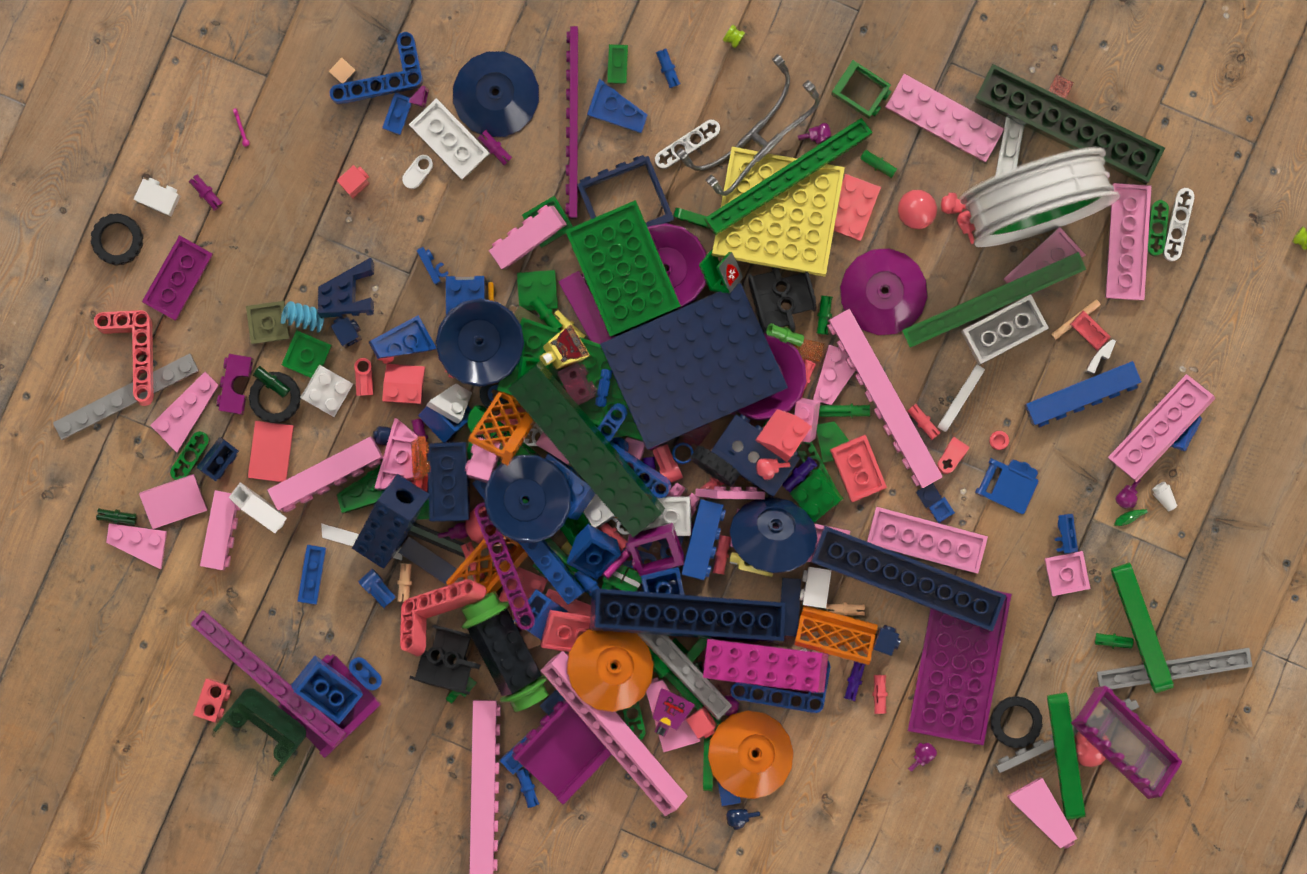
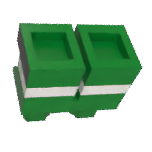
[602,565,641,591]

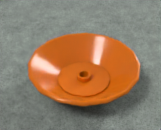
[567,628,654,712]
[708,710,793,799]

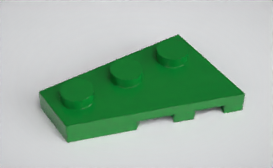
[337,465,385,514]

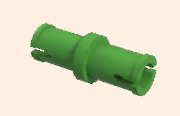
[766,323,804,346]

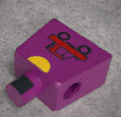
[652,688,695,737]

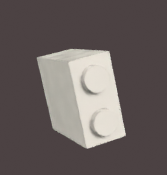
[229,482,287,533]

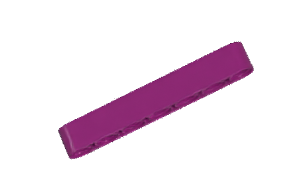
[475,503,535,630]

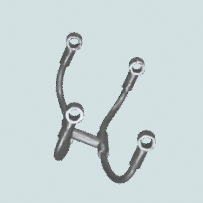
[676,54,820,196]

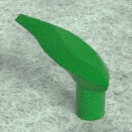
[1114,509,1148,526]

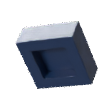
[916,483,942,508]

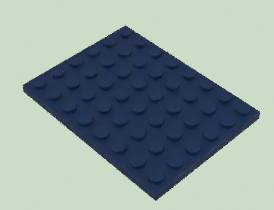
[600,283,788,450]

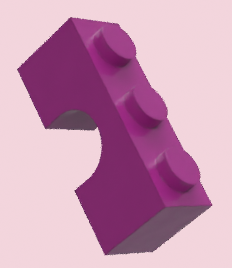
[216,354,254,415]

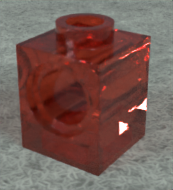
[1048,74,1074,99]

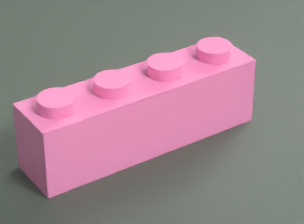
[489,205,567,269]
[200,490,240,570]

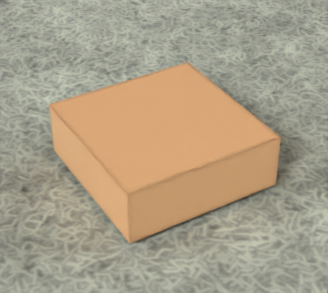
[329,57,356,83]

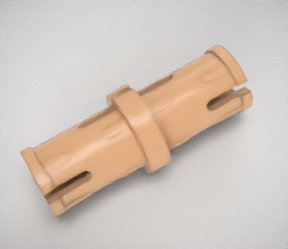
[397,563,412,602]
[826,602,865,616]

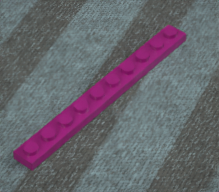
[566,26,578,219]
[190,610,347,748]

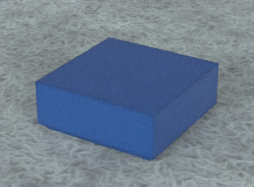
[928,497,955,523]

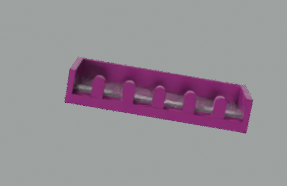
[1071,686,1182,799]

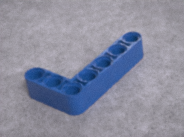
[330,32,423,104]
[598,403,671,498]
[730,661,830,713]

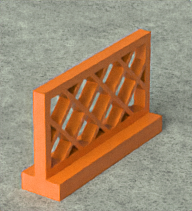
[468,391,536,466]
[446,527,528,594]
[794,605,878,665]

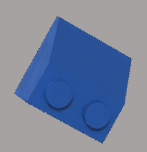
[418,387,472,443]
[567,524,621,580]
[641,567,685,595]

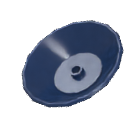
[453,51,539,137]
[436,298,525,387]
[485,455,571,543]
[730,497,818,573]

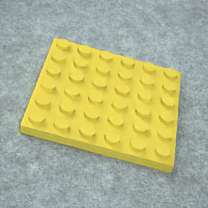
[712,147,845,277]

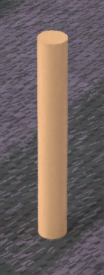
[1051,299,1101,340]

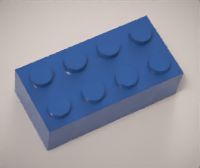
[681,499,726,580]

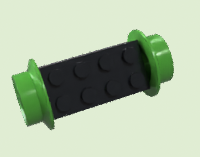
[461,591,549,712]

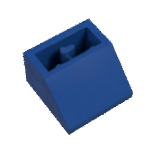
[514,589,568,639]

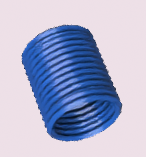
[672,442,693,464]

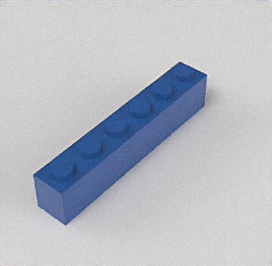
[1025,361,1142,427]

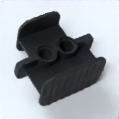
[748,267,817,333]
[409,625,481,695]

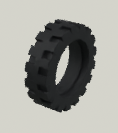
[90,213,143,265]
[249,372,301,423]
[690,445,740,487]
[990,696,1043,748]

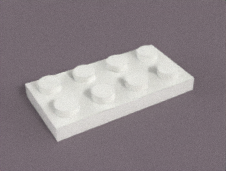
[409,98,490,180]

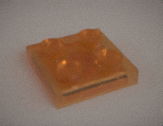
[411,436,430,481]

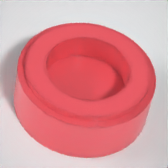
[989,431,1009,450]

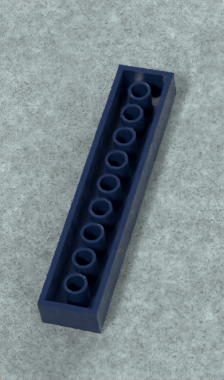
[811,526,1006,631]
[590,588,785,644]

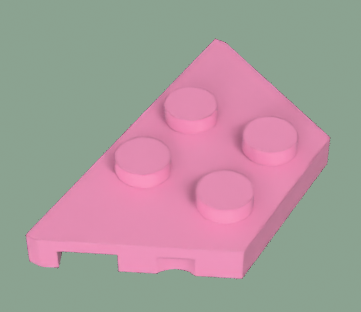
[375,418,426,491]

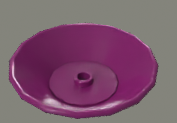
[648,223,707,310]
[840,249,927,335]
[737,333,806,420]

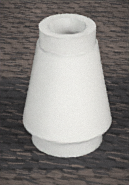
[1152,482,1178,511]

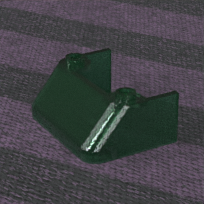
[212,688,306,781]

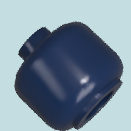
[372,426,391,446]

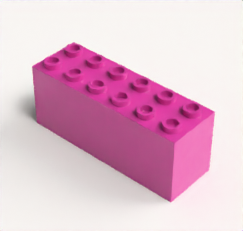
[703,639,829,692]

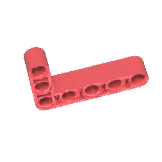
[94,310,154,406]
[400,579,486,656]

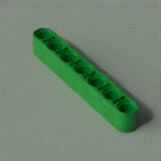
[1111,562,1174,694]
[1047,692,1085,820]

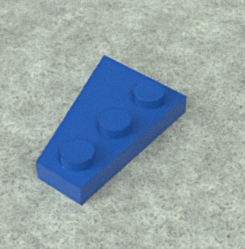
[587,79,648,134]
[369,315,437,359]

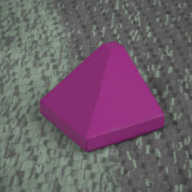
[409,86,429,108]

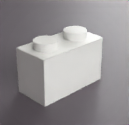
[134,178,181,217]
[799,567,832,608]

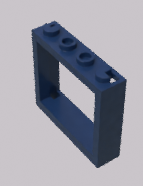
[577,155,674,227]

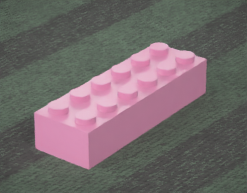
[267,437,383,512]

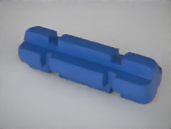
[595,369,612,407]

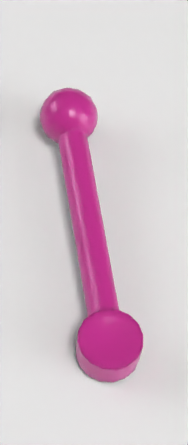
[233,108,250,147]

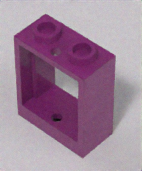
[626,523,685,576]

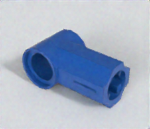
[358,569,396,608]

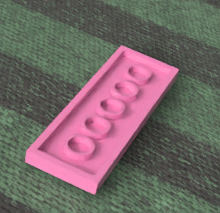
[885,74,1004,163]
[1105,183,1151,301]
[1108,374,1215,482]
[867,507,988,574]

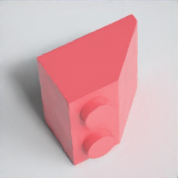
[382,364,425,405]
[755,409,812,462]

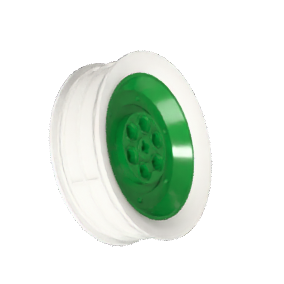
[960,148,1120,247]

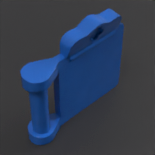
[975,458,1039,514]

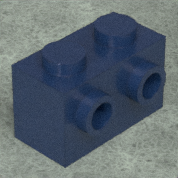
[331,316,362,349]
[196,437,239,482]
[873,625,901,656]

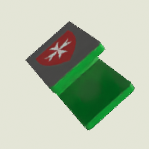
[699,250,743,293]

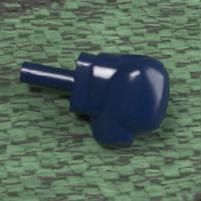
[726,809,760,830]

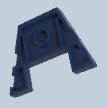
[318,258,374,318]

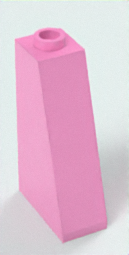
[646,677,700,752]
[1007,777,1077,849]

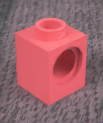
[686,706,717,739]

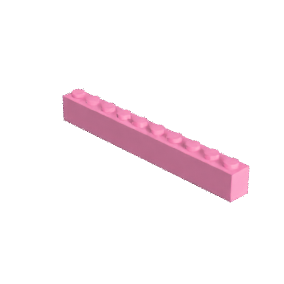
[827,309,943,488]
[540,651,688,816]
[470,700,501,874]

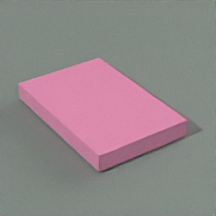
[139,474,207,529]

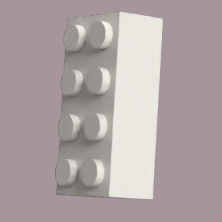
[961,294,1049,365]

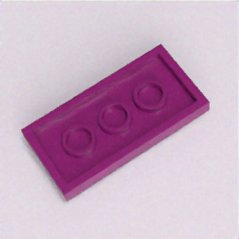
[142,235,213,321]

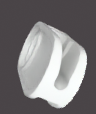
[402,155,433,189]

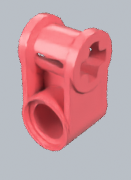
[937,437,970,474]

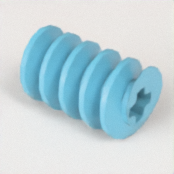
[281,301,324,333]

